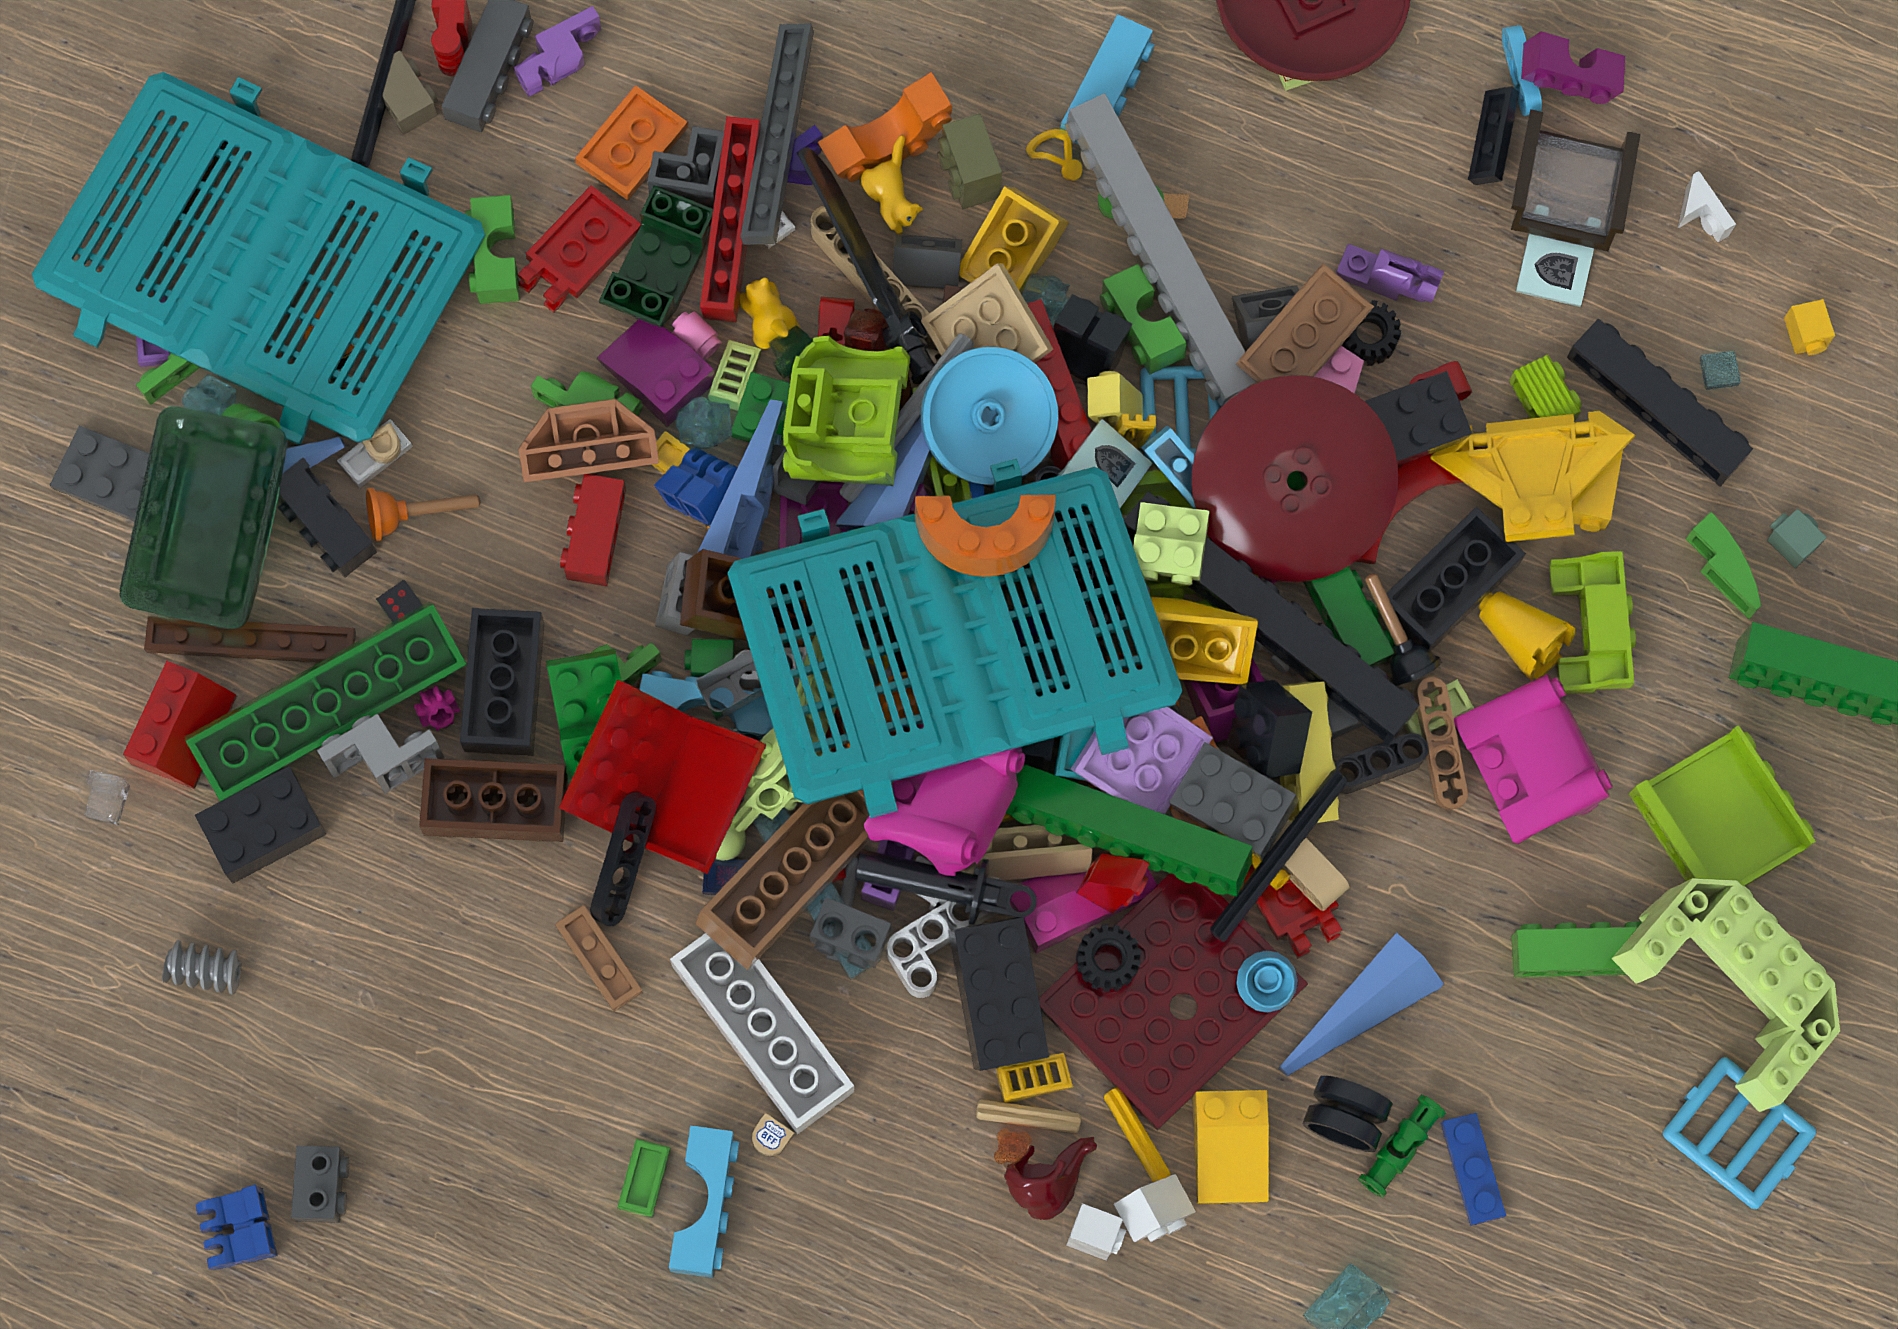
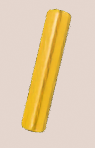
[1104,1087,1171,1183]

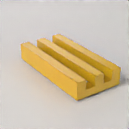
[1114,414,1156,449]

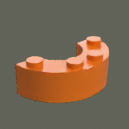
[818,72,952,182]
[915,495,1056,577]

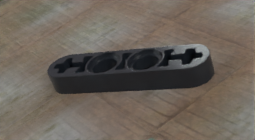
[590,791,656,926]

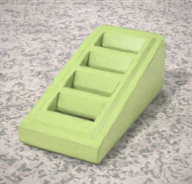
[708,340,761,411]

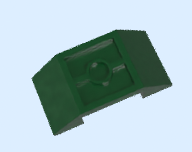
[599,186,713,328]

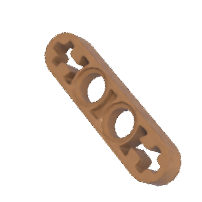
[1414,677,1468,810]

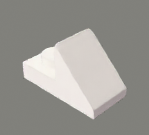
[1678,171,1736,242]

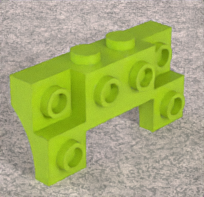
[1549,551,1636,694]

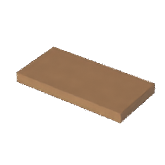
[1236,263,1374,382]

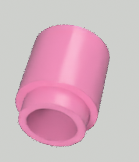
[672,311,722,360]

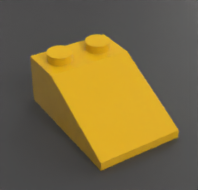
[959,186,1069,293]
[1150,596,1258,684]
[1192,1090,1269,1204]

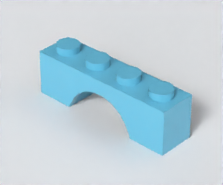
[640,671,773,741]
[669,1125,740,1278]

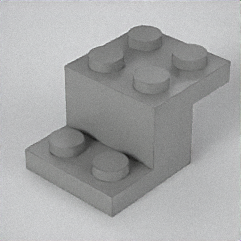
[317,714,444,794]

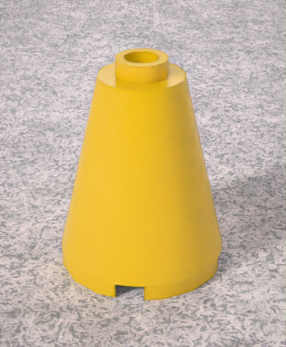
[1479,591,1575,681]

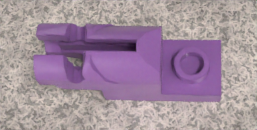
[514,6,601,97]
[1336,244,1444,303]

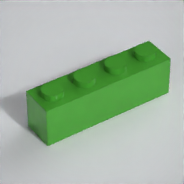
[1511,921,1642,977]

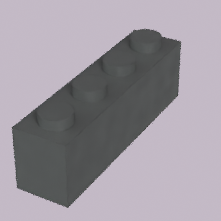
[442,0,534,133]

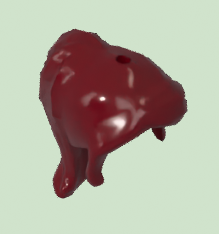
[1004,1137,1097,1220]

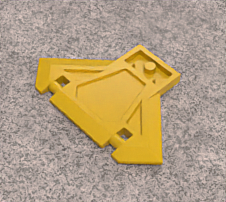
[1430,411,1635,542]

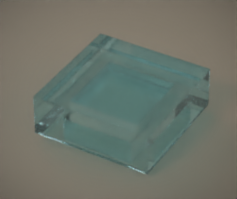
[1699,351,1741,390]

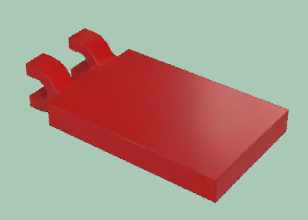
[518,185,641,313]
[1244,864,1342,959]

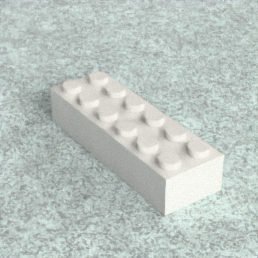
[670,933,854,1135]

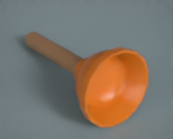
[366,487,480,542]

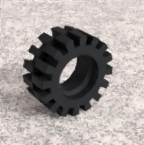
[1341,300,1401,366]
[1076,924,1141,992]

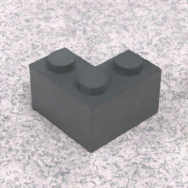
[647,126,724,208]

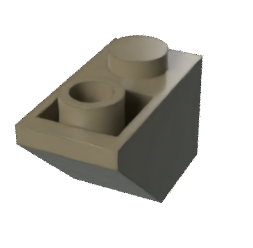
[383,51,438,135]

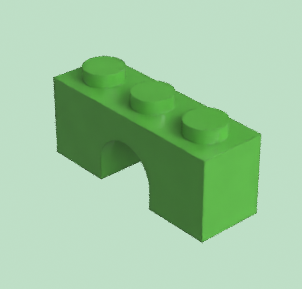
[465,195,520,304]
[1100,264,1186,375]

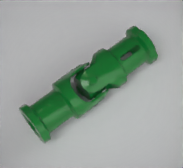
[1358,1094,1446,1198]

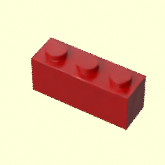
[560,474,626,586]

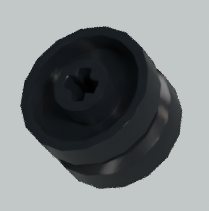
[1302,1076,1393,1152]

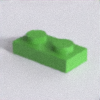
[136,353,201,405]

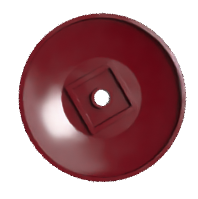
[1216,0,1410,81]
[1191,375,1398,582]

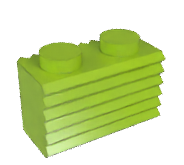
[1509,355,1582,421]

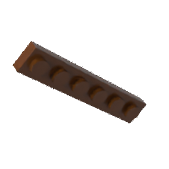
[144,616,356,663]

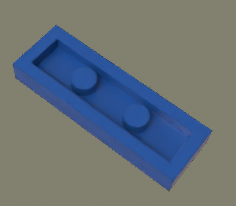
[1440,1113,1506,1226]

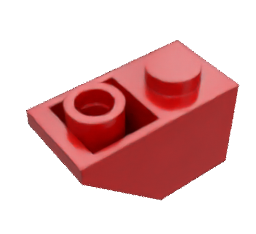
[1076,854,1150,914]

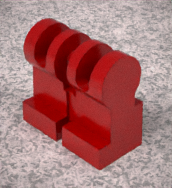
[431,0,472,77]

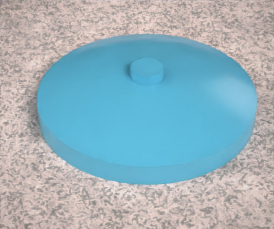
[921,347,1058,485]

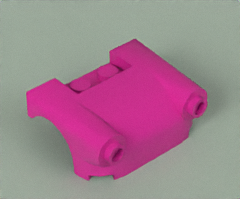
[1454,674,1613,844]
[864,723,1025,876]

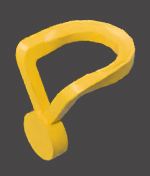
[1026,129,1083,181]

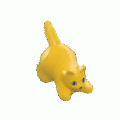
[861,135,923,234]
[739,277,801,349]

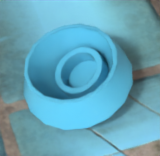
[1236,951,1298,1012]

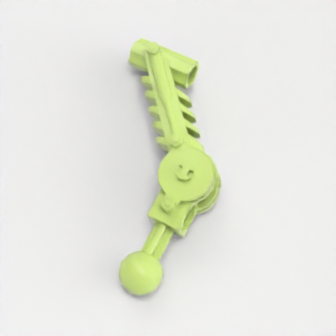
[716,623,867,861]

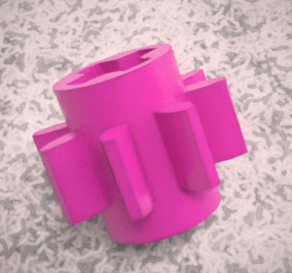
[414,686,460,731]

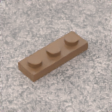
[555,905,643,1012]

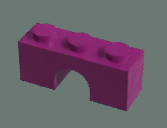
[1521,31,1625,104]

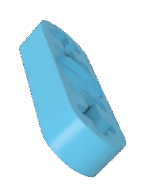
[1502,25,1542,116]

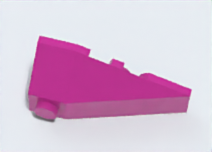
[1011,869,1157,954]

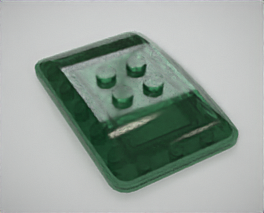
[119,406,287,629]

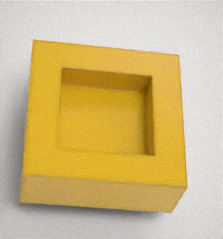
[651,431,691,474]

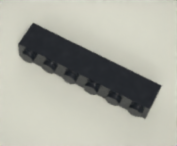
[1567,318,1753,487]

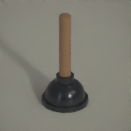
[1365,573,1442,686]

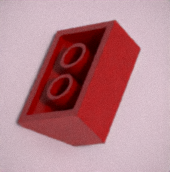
[123,661,237,789]

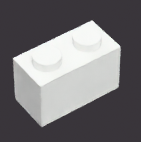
[1114,1174,1196,1242]
[1067,1203,1126,1260]

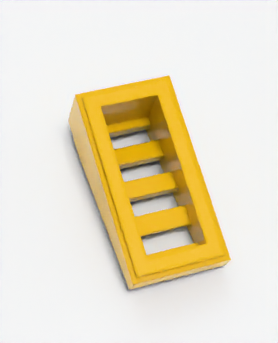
[996,1053,1073,1103]

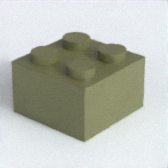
[937,113,1002,210]

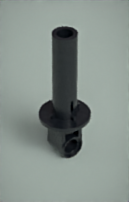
[855,849,1037,925]

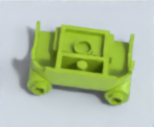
[783,336,910,486]

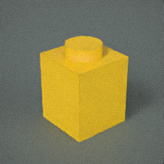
[1784,299,1835,355]

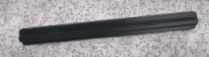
[351,0,416,168]
[1210,770,1347,942]

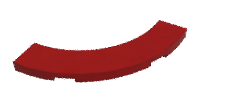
[1355,447,1486,564]

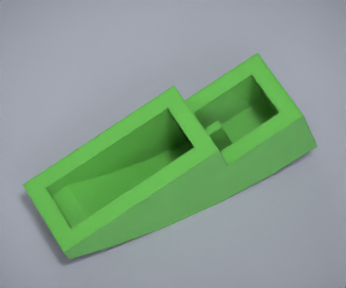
[1686,512,1761,619]

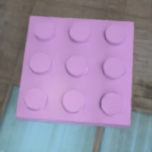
[1070,707,1213,814]

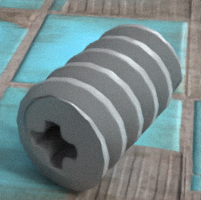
[162,940,241,995]

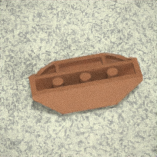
[518,398,659,482]

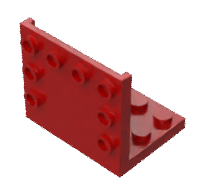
[559,680,766,874]

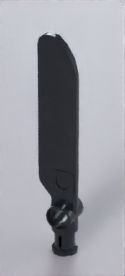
[798,147,935,384]

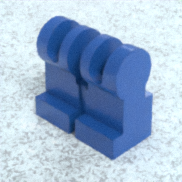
[654,448,738,526]
[195,1184,277,1270]

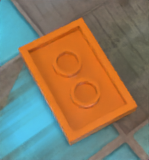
[575,85,688,200]

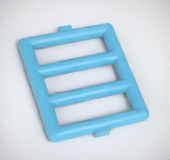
[1140,366,1220,463]
[1663,1057,1816,1209]

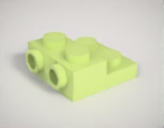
[1133,502,1210,585]

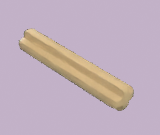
[976,1099,1081,1133]

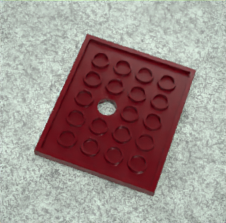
[1038,873,1308,1131]

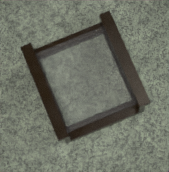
[1511,109,1641,252]

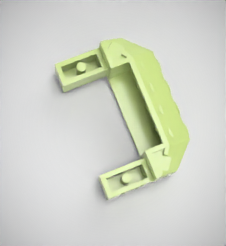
[1611,878,1840,1112]

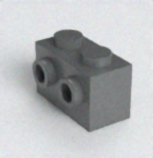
[291,1145,350,1223]

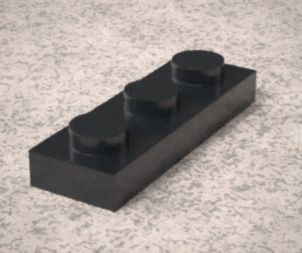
[1468,86,1519,185]

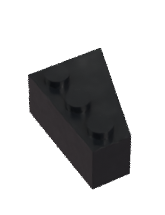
[271,458,377,577]

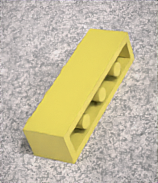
[1280,681,1339,823]

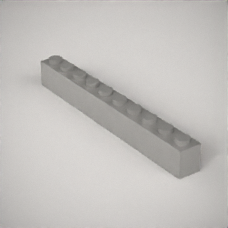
[1065,93,1257,407]

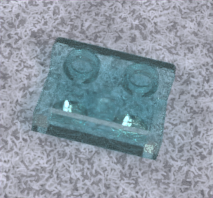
[1303,1263,1390,1329]

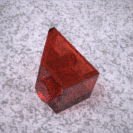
[844,308,888,351]

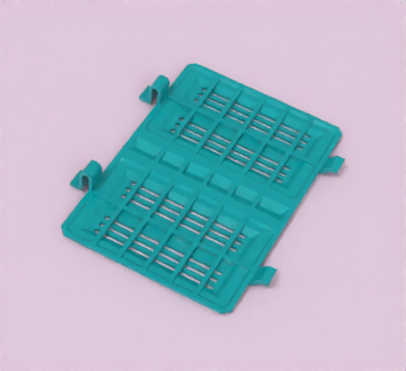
[32,72,485,446]
[728,459,1183,819]

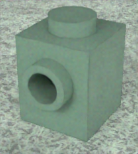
[1767,509,1827,569]

